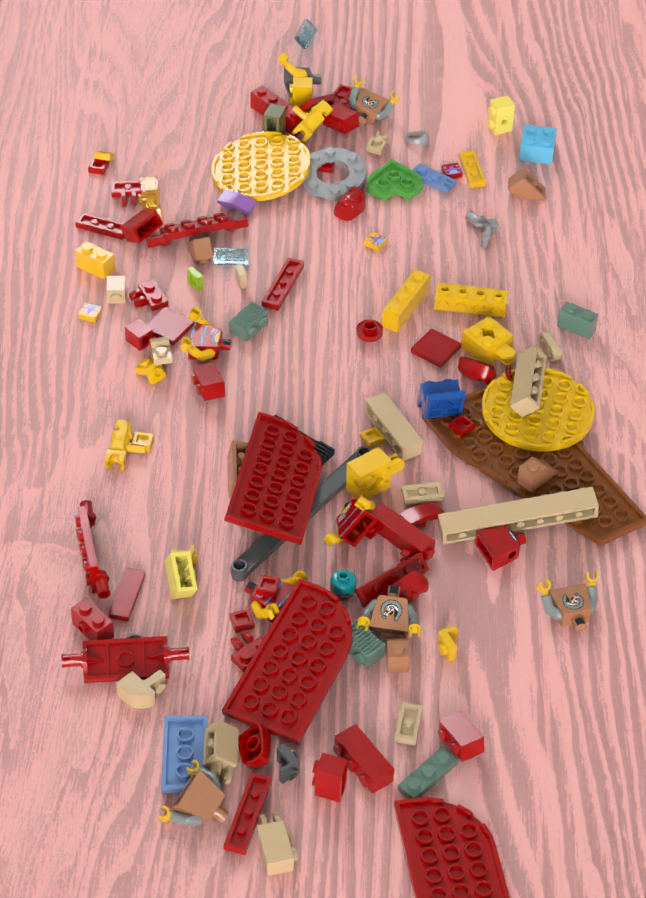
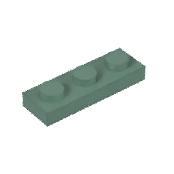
[398,746,458,799]

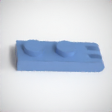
[412,163,457,193]

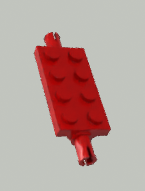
[146,213,249,248]
[75,500,111,599]
[61,636,190,683]

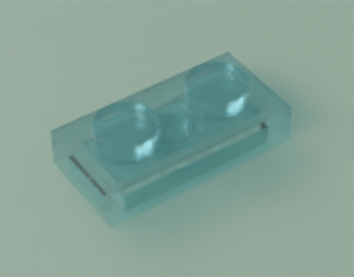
[294,19,317,49]
[213,248,249,266]

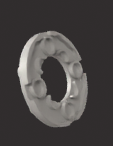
[301,147,366,201]

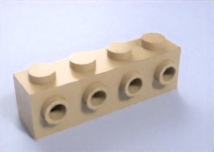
[510,345,547,417]
[365,392,424,461]

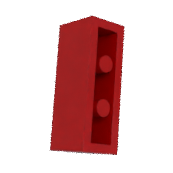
[333,724,394,794]

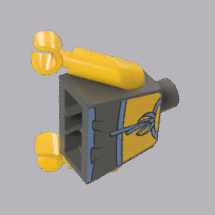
[278,53,322,94]

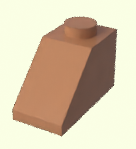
[508,168,546,200]
[187,237,213,264]
[517,457,558,493]
[385,637,410,673]

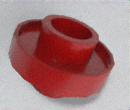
[356,320,383,342]

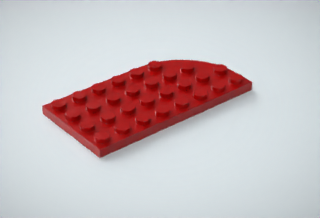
[224,411,322,545]
[222,578,353,745]
[394,797,510,898]

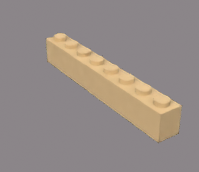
[438,487,599,545]

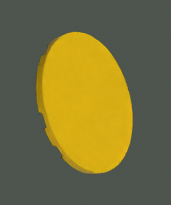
[211,131,311,201]
[481,368,595,452]

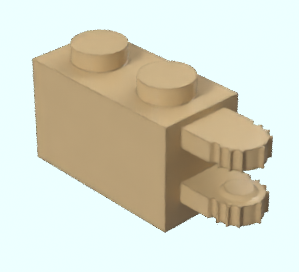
[203,719,239,785]
[257,811,297,876]

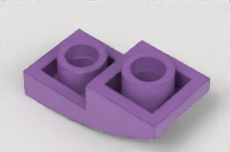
[217,190,257,216]

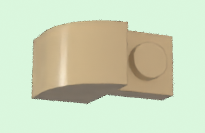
[149,336,173,365]
[116,670,166,709]

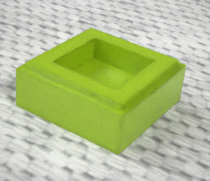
[187,267,204,291]

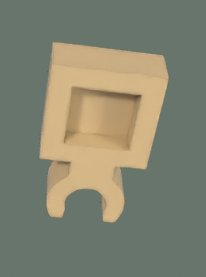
[365,131,388,155]

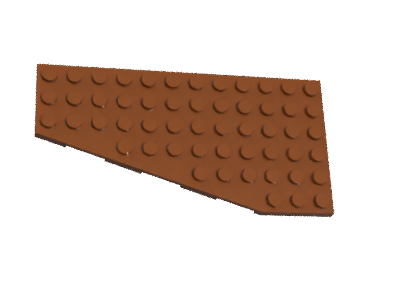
[422,387,646,546]

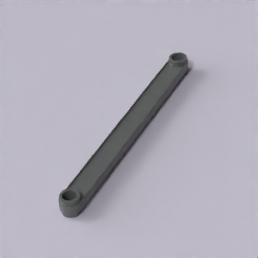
[230,446,371,582]

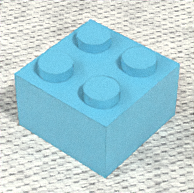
[519,125,557,164]

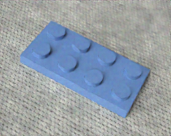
[161,716,208,793]

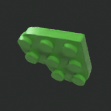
[366,159,424,201]

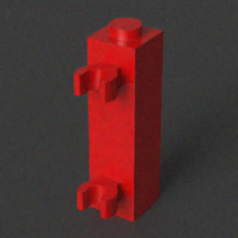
[365,503,435,562]

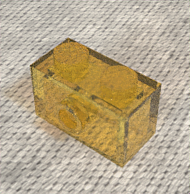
[138,176,160,216]

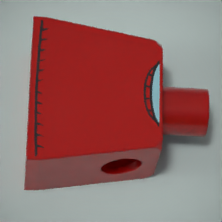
[475,526,526,571]

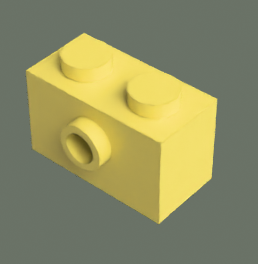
[487,96,515,135]
[164,551,197,599]

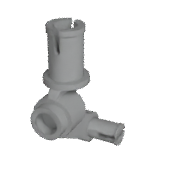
[465,210,499,248]

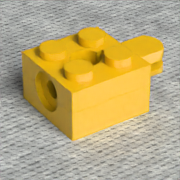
[461,316,516,365]
[346,447,405,500]

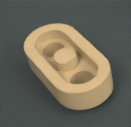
[538,331,562,362]

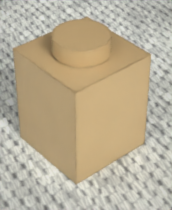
[107,276,126,304]

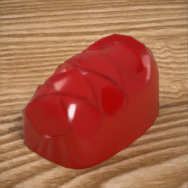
[334,188,366,221]
[458,356,497,385]
[385,570,429,603]
[238,723,271,769]

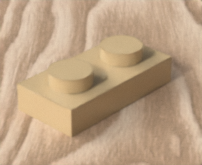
[401,482,444,505]
[394,703,423,746]

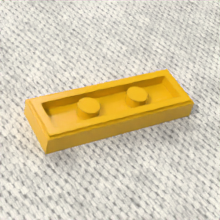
[459,151,486,188]

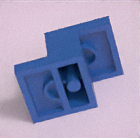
[417,379,466,419]

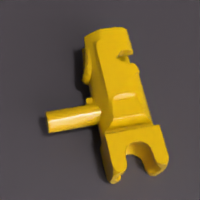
[291,100,333,144]
[105,420,146,471]

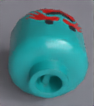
[330,569,357,600]

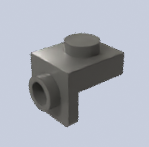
[277,744,300,784]

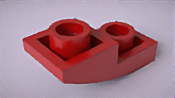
[400,502,444,527]

